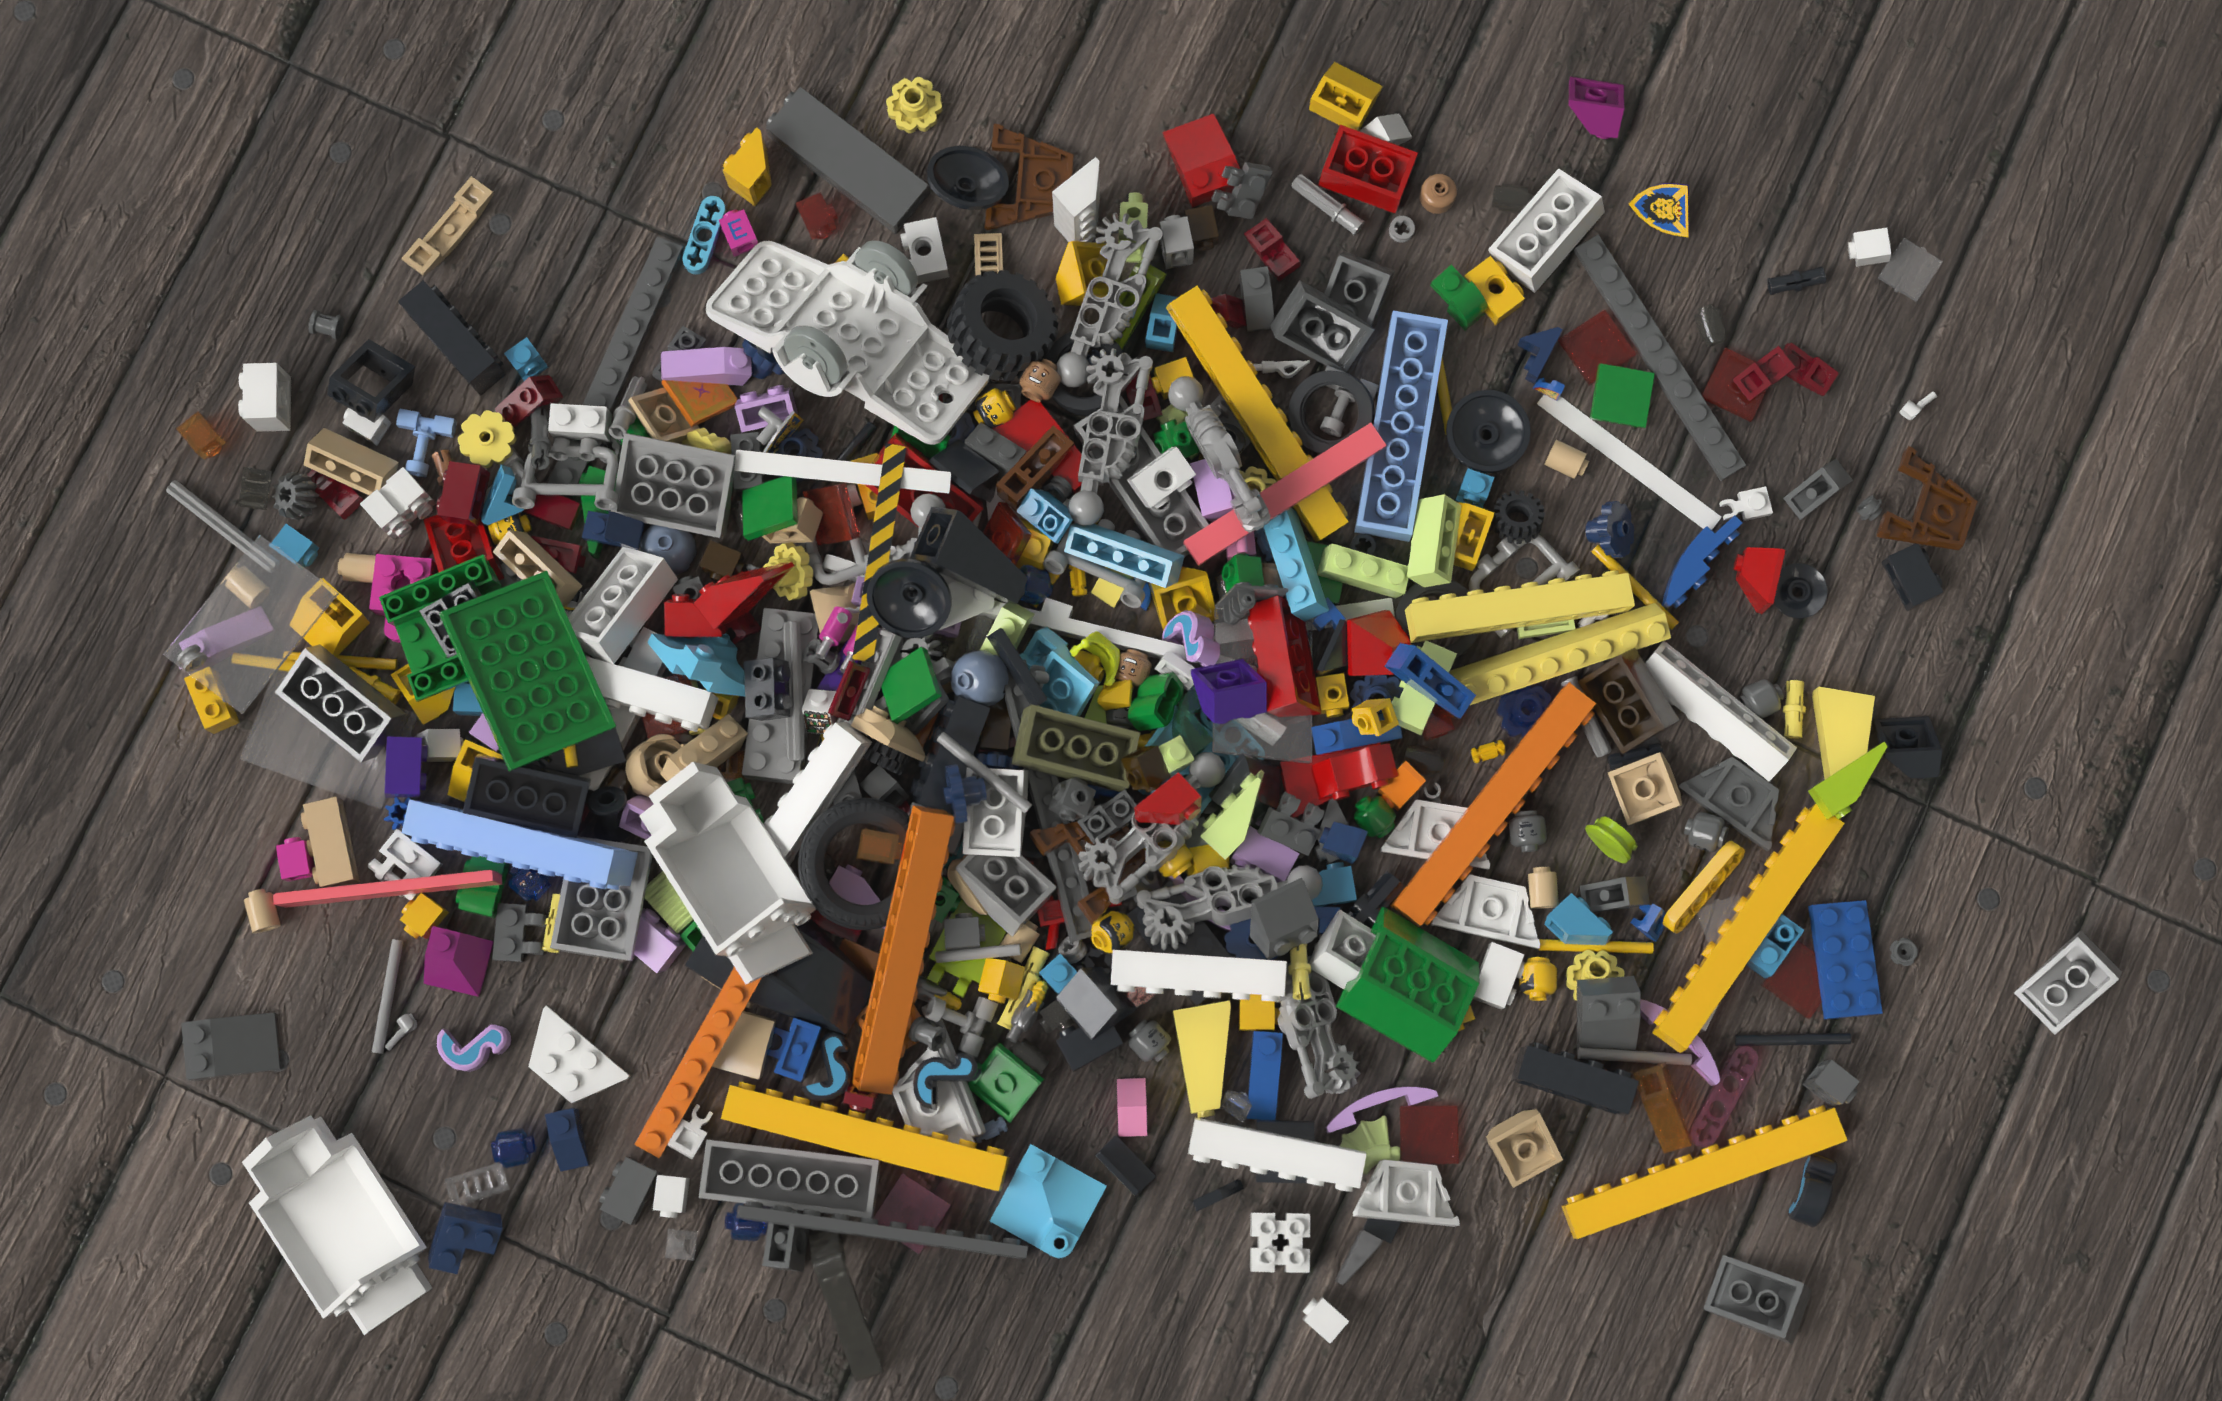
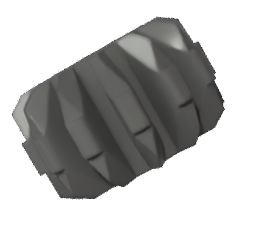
[271,472,320,520]

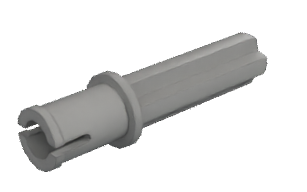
[1291,174,1365,236]
[609,376,647,439]
[1561,676,1611,757]

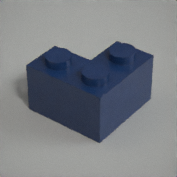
[428,1202,502,1274]

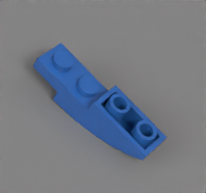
[1662,515,1742,610]

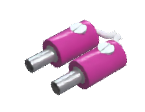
[816,606,861,673]

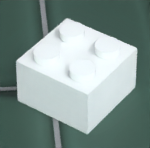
[238,363,291,432]

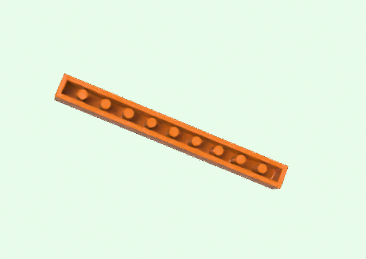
[1391,682,1596,927]
[851,805,955,1095]

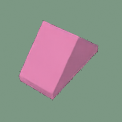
[1117,1078,1147,1137]

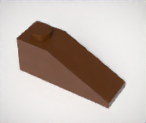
[996,425,1074,511]

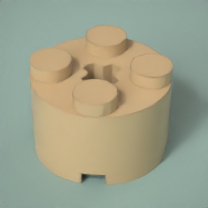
[626,734,684,797]

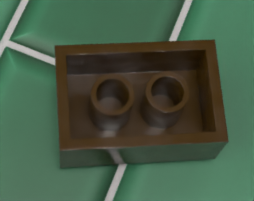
[1578,648,1679,754]

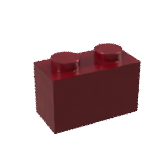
[436,461,491,527]

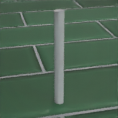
[937,732,1032,813]
[372,939,403,1054]
[1578,1047,1692,1065]

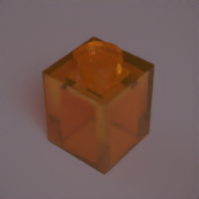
[176,411,226,460]
[857,829,902,865]

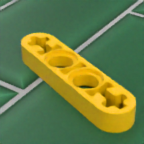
[1663,841,1745,934]

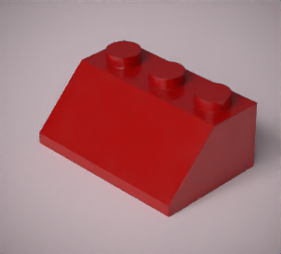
[1318,125,1418,214]

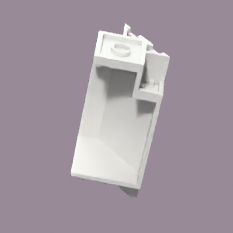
[640,762,816,985]
[242,1116,432,1335]

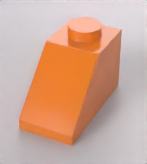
[1378,761,1426,811]

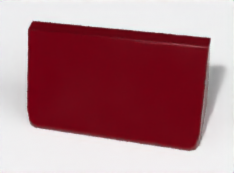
[827,660,871,721]

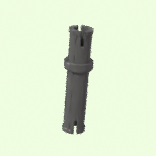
[528,408,551,470]

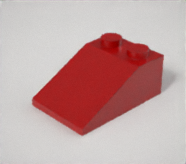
[1163,114,1240,207]
[424,515,505,581]
[694,561,795,630]

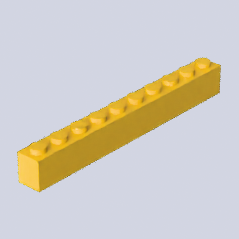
[1166,285,1348,542]
[1652,804,1844,1053]
[721,1081,1010,1191]
[1561,1105,1848,1239]

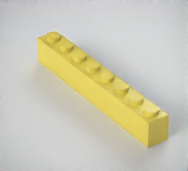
[1405,570,1635,643]
[1449,603,1671,705]

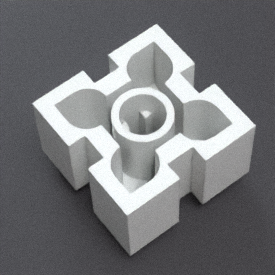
[360,467,436,540]
[1250,1213,1310,1273]

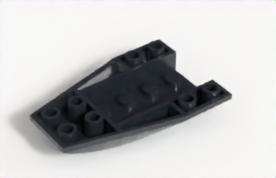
[685,918,873,1035]

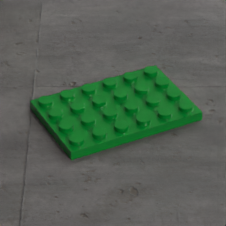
[439,571,616,772]

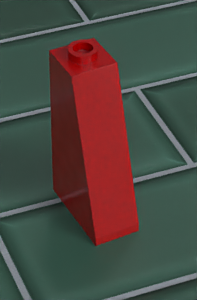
[992,400,1082,495]
[1279,742,1381,819]

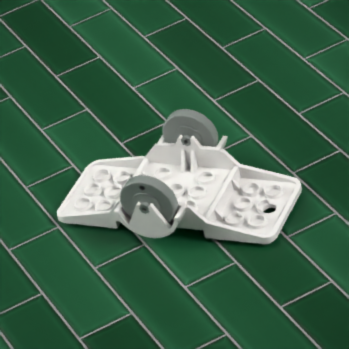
[706,241,989,444]

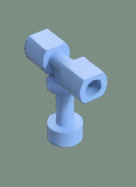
[396,409,457,477]

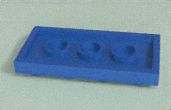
[1808,900,1883,1020]

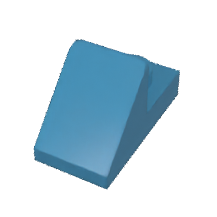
[481,465,524,525]

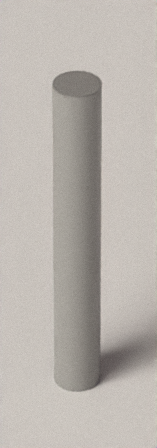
[935,944,1022,963]

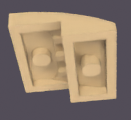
[712,1011,776,1080]

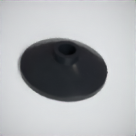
[1774,563,1827,619]

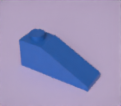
[1385,643,1476,719]
[1311,714,1403,755]
[1246,1031,1283,1120]

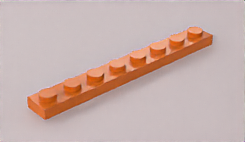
[634,967,762,1158]

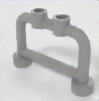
[512,438,619,510]
[798,483,868,585]
[1043,519,1147,608]
[1468,534,1580,638]

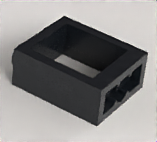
[327,339,416,423]

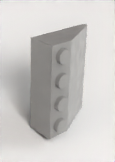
[611,433,735,538]
[550,836,653,961]

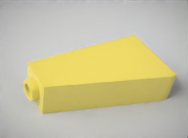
[1812,687,1875,797]
[1173,1001,1231,1118]

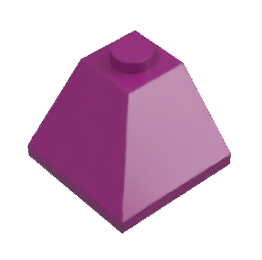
[1569,77,1624,139]
[423,926,494,997]

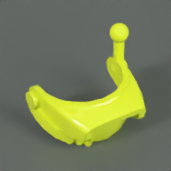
[1070,631,1120,686]

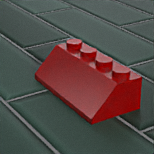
[864,433,984,528]
[1248,595,1321,717]

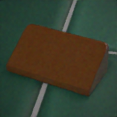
[839,938,879,983]

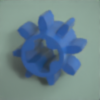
[384,797,412,830]

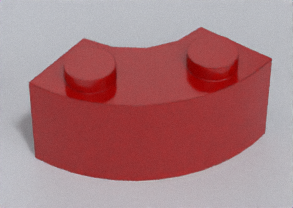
[1312,743,1399,800]

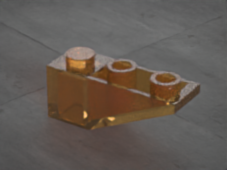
[1633,1062,1692,1153]

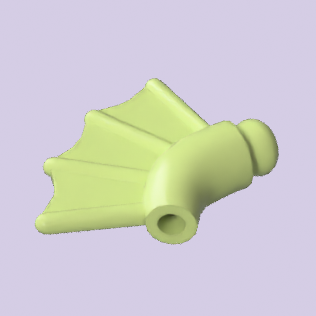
[1340,1115,1400,1175]

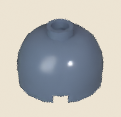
[640,524,697,576]
[950,650,1009,706]

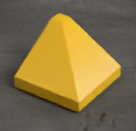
[1097,679,1132,710]

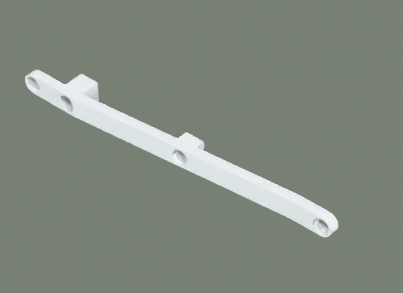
[823,546,1257,672]

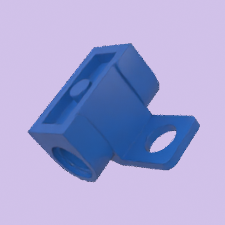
[767,1018,823,1083]

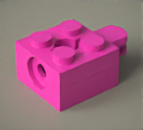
[369,554,438,643]

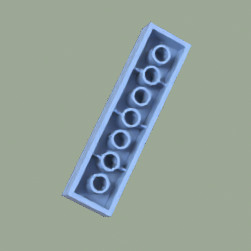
[1354,311,1448,542]
[402,800,638,890]

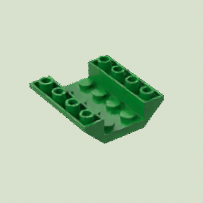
[379,554,503,702]
[1336,907,1480,1062]

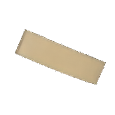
[401,176,494,276]

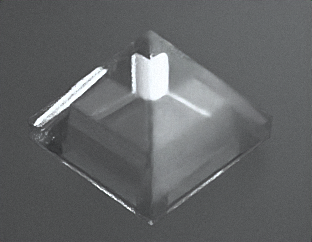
[1220,1090,1252,1122]
[665,1229,697,1261]

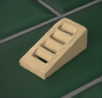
[974,233,1003,276]

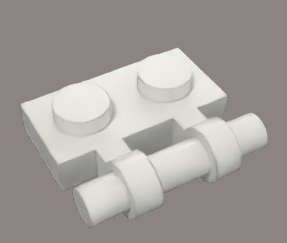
[368,829,443,900]

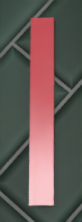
[1183,423,1387,566]
[273,870,502,908]

